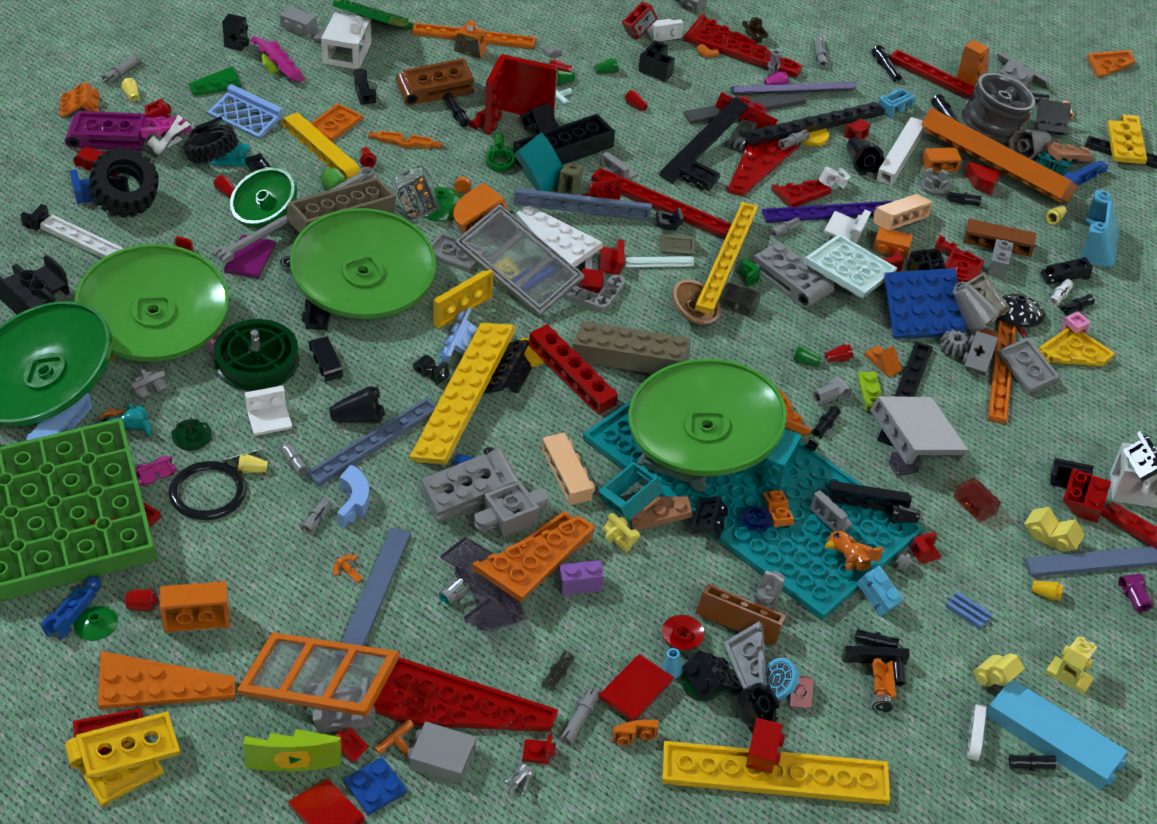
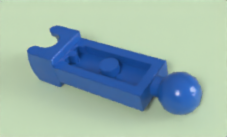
[1063,161,1108,190]
[41,576,102,640]

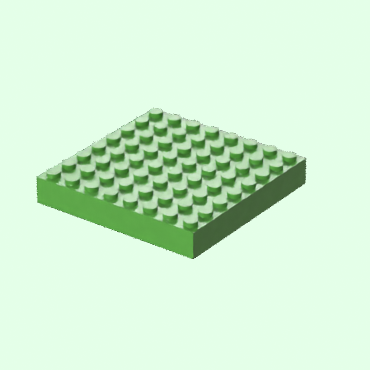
[0,418,157,601]

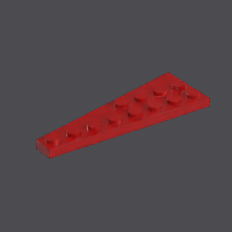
[683,14,803,78]

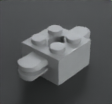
[474,480,548,537]

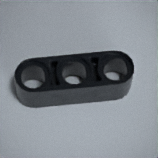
[309,336,343,382]

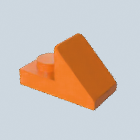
[864,345,902,377]

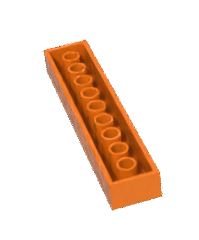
[921,108,1078,204]

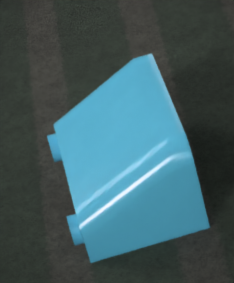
[1080,190,1120,267]

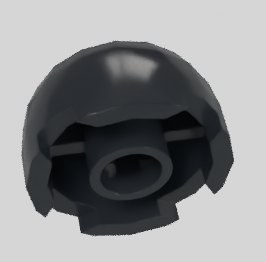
[736,682,779,728]

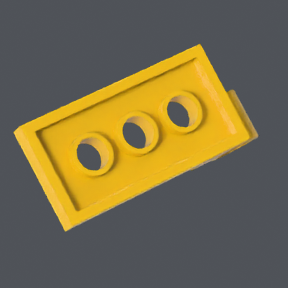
[433,270,493,329]
[64,711,180,778]

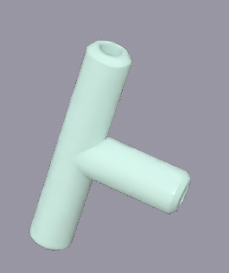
[556,88,573,106]

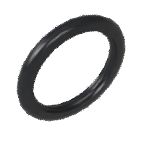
[169,461,247,520]

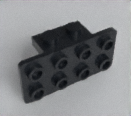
[483,340,532,394]

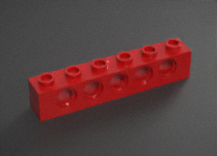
[529,324,618,415]

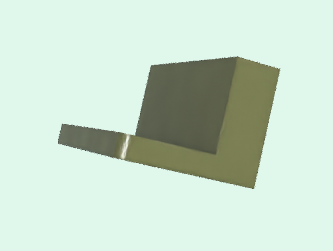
[660,234,696,254]

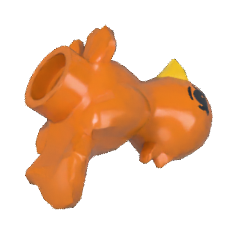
[825,530,884,571]

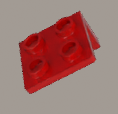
[581,177,622,200]

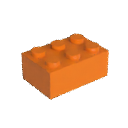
[160,581,230,633]

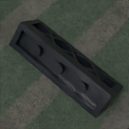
[829,481,912,511]

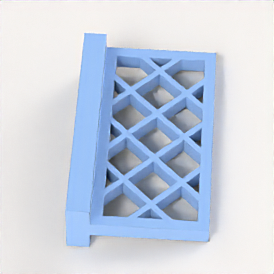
[207,84,284,139]

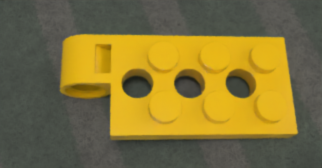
[1107,114,1147,164]

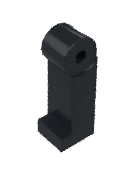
[353,68,376,105]
[1040,257,1093,285]

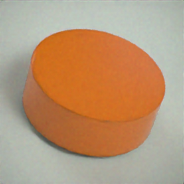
[454,177,472,193]

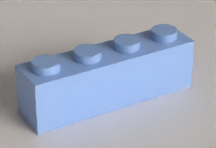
[26,394,92,441]

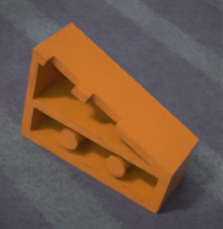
[957,40,989,86]

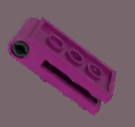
[65,111,148,152]

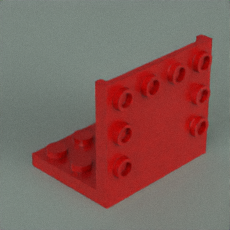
[484,54,558,135]

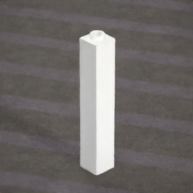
[877,117,925,186]

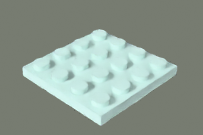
[803,234,897,298]

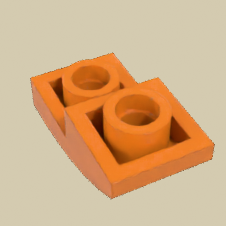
[763,490,794,527]
[612,719,659,746]

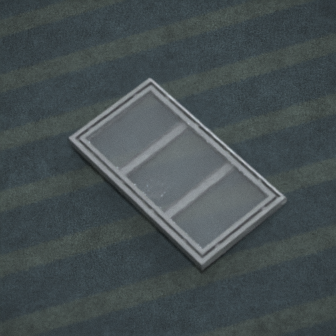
[455,204,585,317]

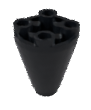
[329,385,385,424]

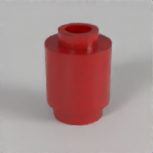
[125,589,158,611]

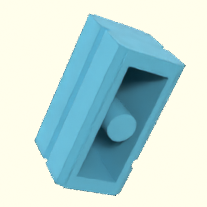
[857,566,904,617]

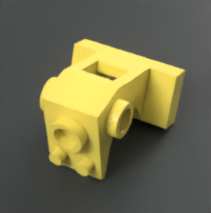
[1045,637,1097,695]

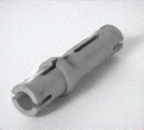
[814,35,828,69]
[102,54,142,84]
[559,686,601,746]

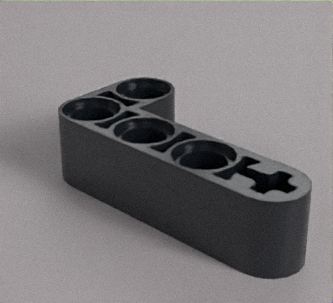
[906,249,946,271]

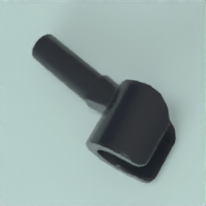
[804,437,819,452]

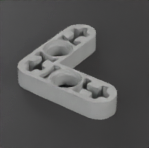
[563,275,625,312]

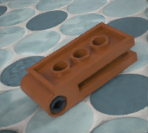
[395,58,474,105]

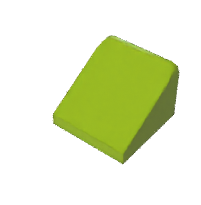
[261,54,281,74]

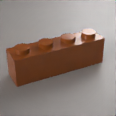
[963,218,1036,257]
[696,583,787,646]

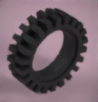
[184,124,239,164]

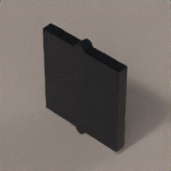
[189,116,223,136]

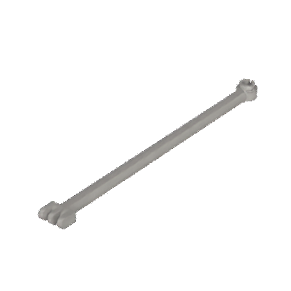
[212,167,373,264]

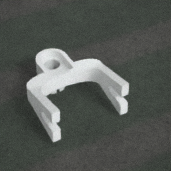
[147,114,190,155]

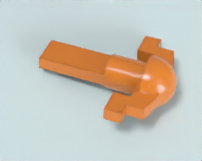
[97,409,125,419]
[332,554,363,583]

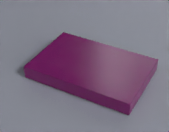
[224,234,276,279]

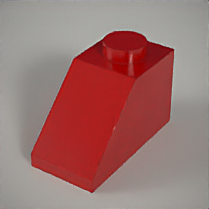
[965,161,1000,195]

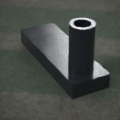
[842,646,910,686]

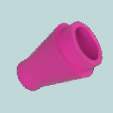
[764,71,789,85]

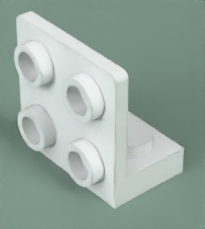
[824,210,871,243]
[245,386,292,436]

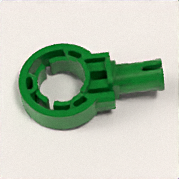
[486,132,515,172]

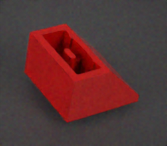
[1063,469,1111,523]

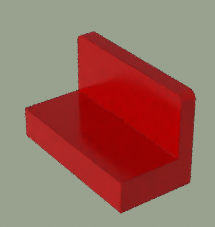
[599,239,625,275]

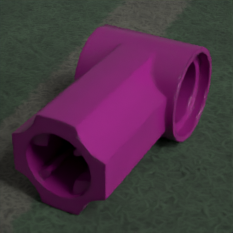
[1118,573,1154,613]

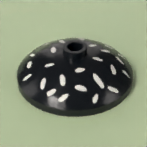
[998,294,1045,327]

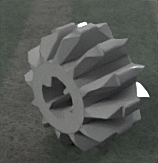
[940,329,971,359]

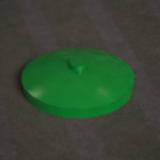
[230,167,297,227]

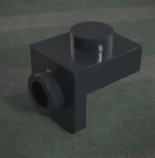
[20,204,50,230]
[655,208,683,230]

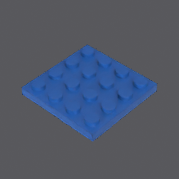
[884,268,966,339]

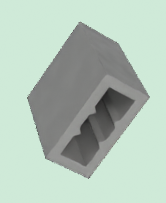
[407,721,477,785]

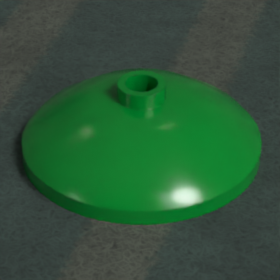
[415,186,463,221]

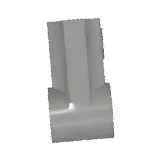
[812,376,852,405]

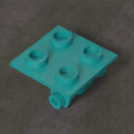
[211,143,249,166]
[1036,151,1075,176]

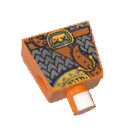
[454,21,487,59]

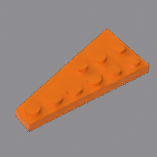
[471,516,595,602]

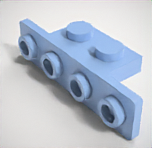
[438,307,478,365]

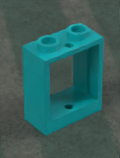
[761,429,802,491]
[598,462,664,521]

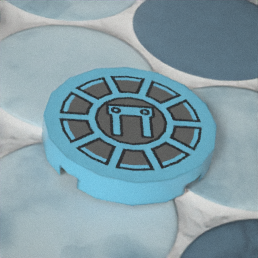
[765,658,800,701]

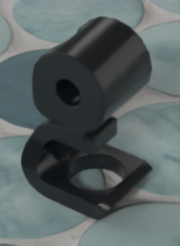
[413,355,450,386]

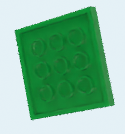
[332,0,413,29]

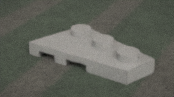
[724,621,767,689]

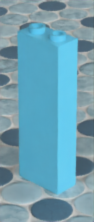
[986,679,1127,791]

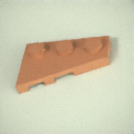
[1043,142,1094,161]

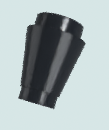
[888,503,920,523]

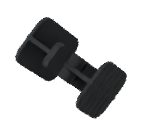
[0,255,70,315]

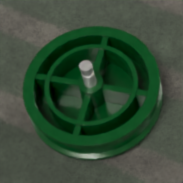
[213,319,299,391]

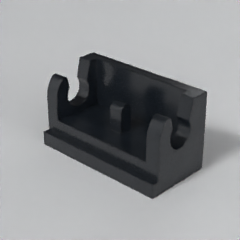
[1050,458,1094,488]

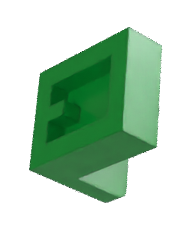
[738,257,760,287]

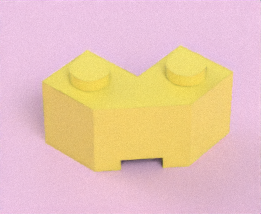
[1024,507,1085,552]

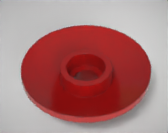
[662,615,704,651]

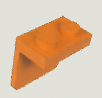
[59,82,100,117]

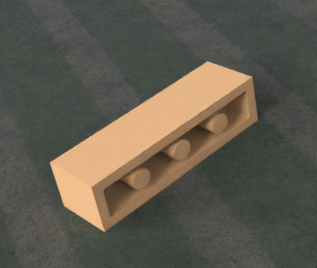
[873,194,933,231]
[542,432,595,505]

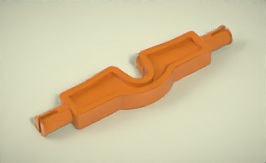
[368,131,443,149]

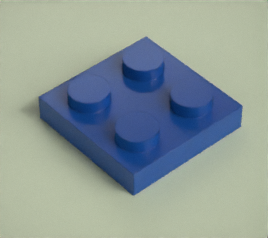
[343,757,407,816]

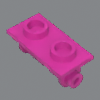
[135,455,177,486]

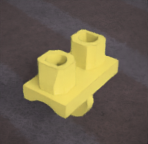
[602,513,640,552]

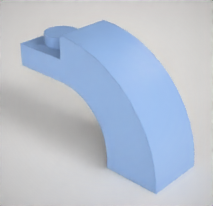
[337,465,369,528]

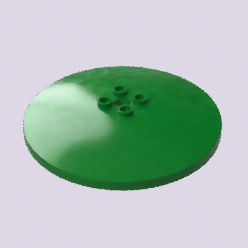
[0,301,112,427]

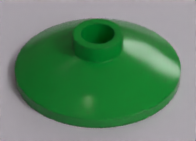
[73,606,118,641]

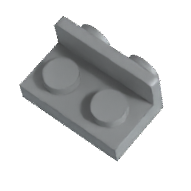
[810,490,852,531]

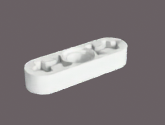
[966,704,986,762]

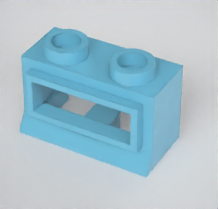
[879,88,916,118]

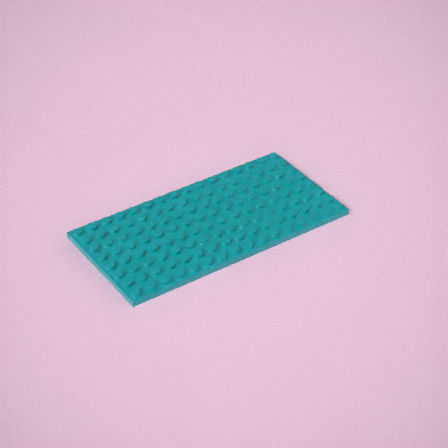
[583,400,924,620]

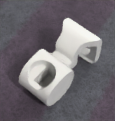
[819,167,851,189]

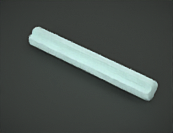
[625,256,694,267]

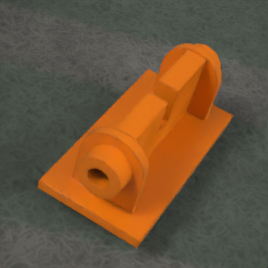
[871,658,896,703]

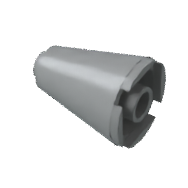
[1009,129,1051,159]
[953,281,999,333]

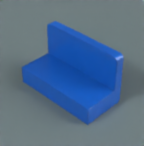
[70,169,95,204]

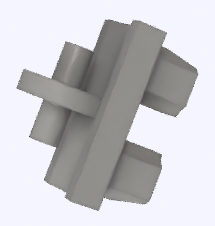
[130,369,167,402]
[755,570,785,610]

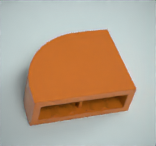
[453,183,509,235]

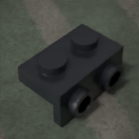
[680,159,721,191]

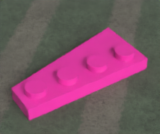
[250,36,305,82]

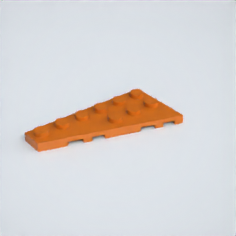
[98,651,236,709]

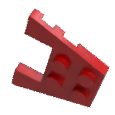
[934,235,984,283]

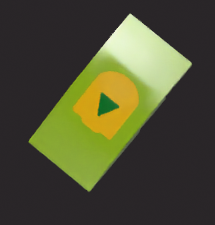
[243,729,342,772]

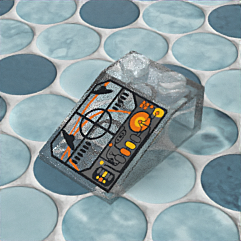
[392,164,440,223]

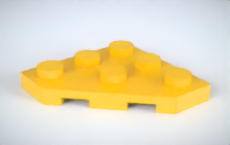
[1039,327,1115,367]

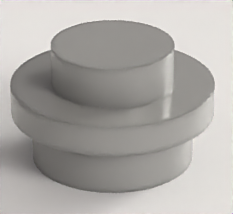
[895,553,913,572]

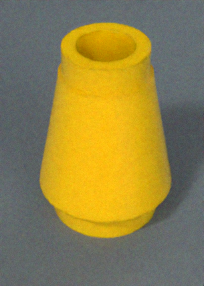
[1032,580,1064,602]

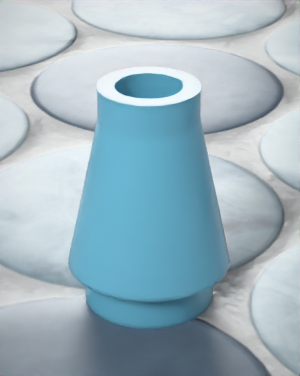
[662,648,683,679]

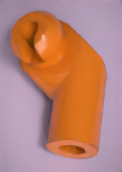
[696,44,719,58]

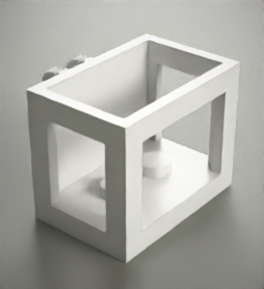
[321,12,372,69]
[1110,442,1157,508]

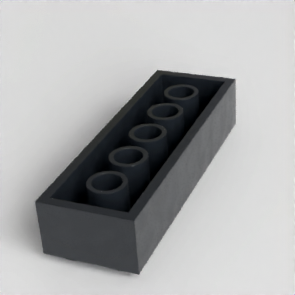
[513,114,615,168]

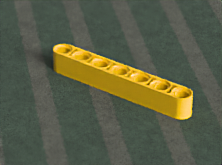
[281,112,361,180]

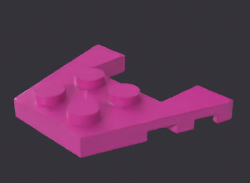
[140,116,191,138]

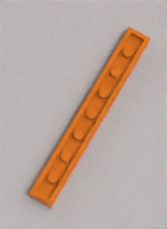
[412,22,536,49]
[987,320,1016,424]

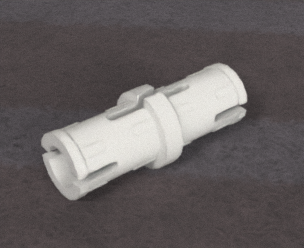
[1048,279,1074,307]

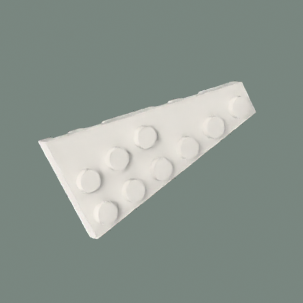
[516,206,603,273]

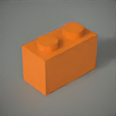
[922,147,962,172]
[873,226,913,259]

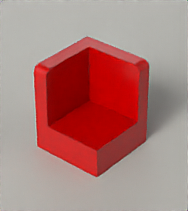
[881,247,904,272]
[579,268,604,293]
[911,532,941,564]

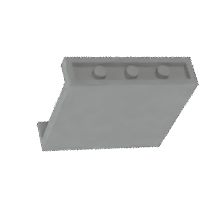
[870,396,968,464]

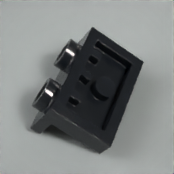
[302,299,331,330]
[690,497,728,539]

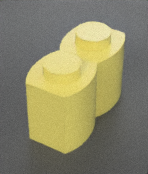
[973,654,1025,687]

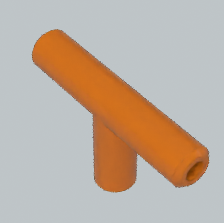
[375,719,414,756]

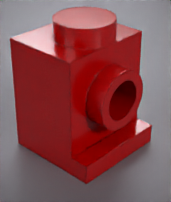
[844,119,871,139]

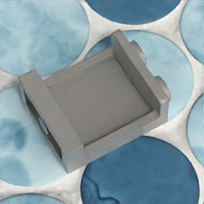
[313,678,375,734]

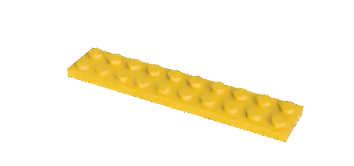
[409,323,516,465]
[662,741,890,805]

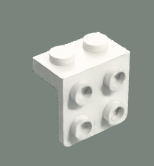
[646,19,683,42]

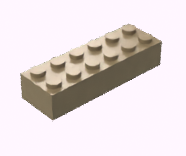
[287,177,396,233]
[573,321,690,374]

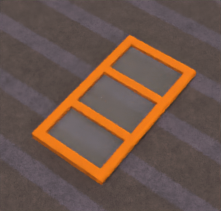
[237,632,400,717]

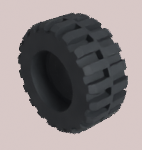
[88,148,159,217]

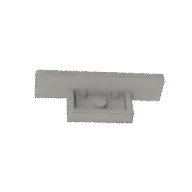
[997,51,1049,89]

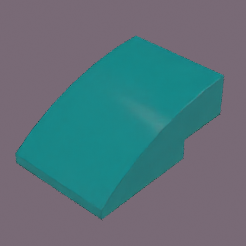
[513,132,563,192]

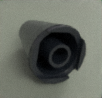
[846,137,885,175]

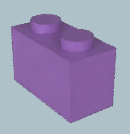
[558,560,604,595]

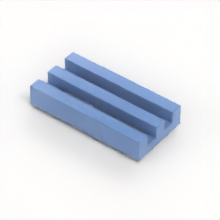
[945,591,992,630]

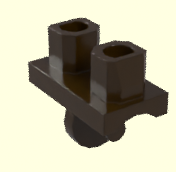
[742,17,768,44]

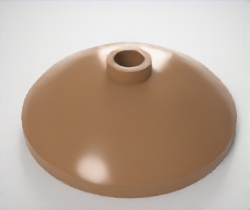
[672,279,720,325]

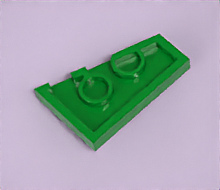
[189,66,241,96]

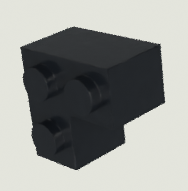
[638,40,675,81]
[520,103,559,135]

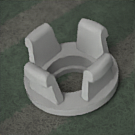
[921,168,949,194]

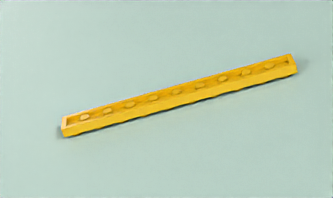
[695,202,758,315]

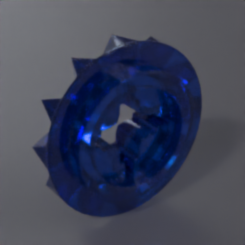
[740,505,773,533]

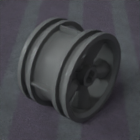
[961,73,1035,143]

